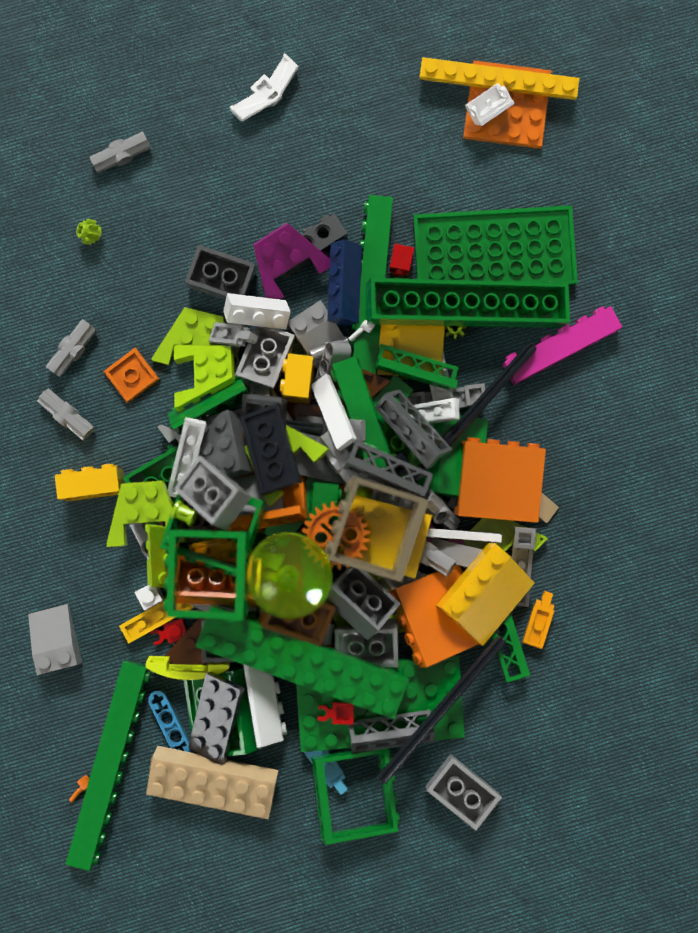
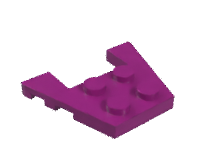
[253,223,330,300]

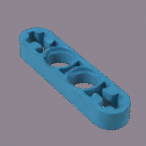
[148,690,194,753]

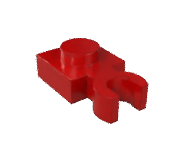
[150,618,187,645]
[318,701,354,724]

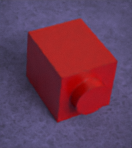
[389,244,414,277]

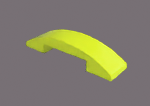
[146,656,231,680]

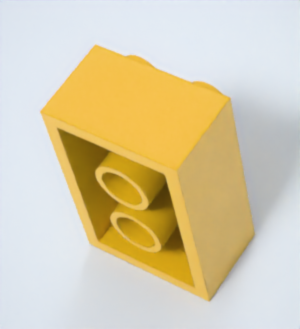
[280,354,315,405]
[55,464,125,502]

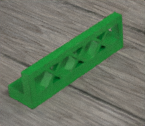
[374,344,458,391]
[492,612,530,683]

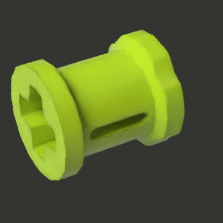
[171,501,199,526]

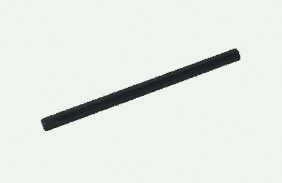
[412,342,537,481]
[377,636,506,784]

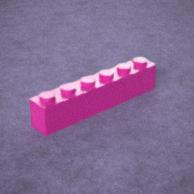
[502,306,622,386]

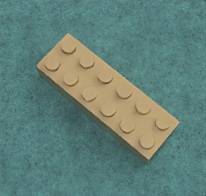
[146,746,279,819]

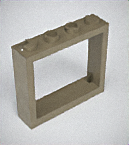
[325,475,429,582]

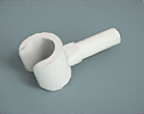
[349,320,375,342]

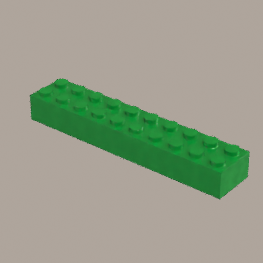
[366,278,570,328]
[195,604,409,719]

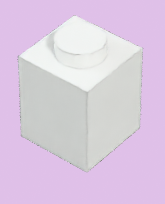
[134,585,165,610]

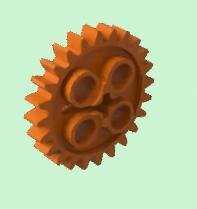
[302,501,370,570]

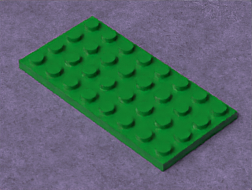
[413,205,578,286]
[296,655,465,752]

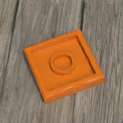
[103,348,160,404]

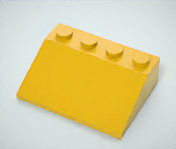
[377,325,445,380]
[336,495,432,579]
[436,543,534,646]

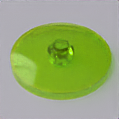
[246,532,332,619]

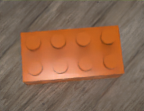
[176,555,262,607]

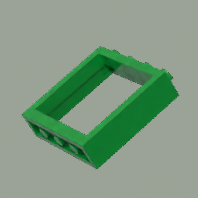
[160,493,267,577]
[164,530,250,620]
[311,748,400,845]

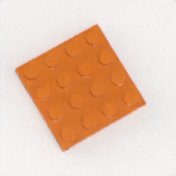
[463,61,551,149]

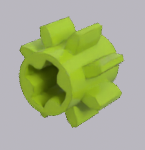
[77,219,102,245]
[445,326,467,340]

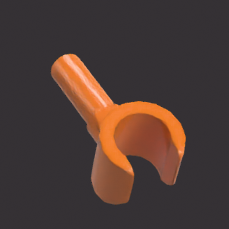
[69,775,89,803]

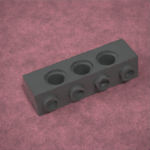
[279,214,348,281]

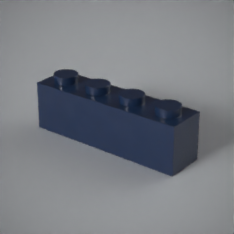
[327,239,362,326]

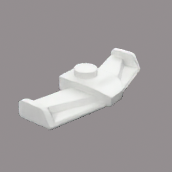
[229,54,299,121]

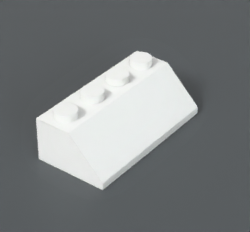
[243,664,287,748]

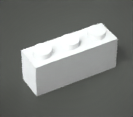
[223,293,290,330]

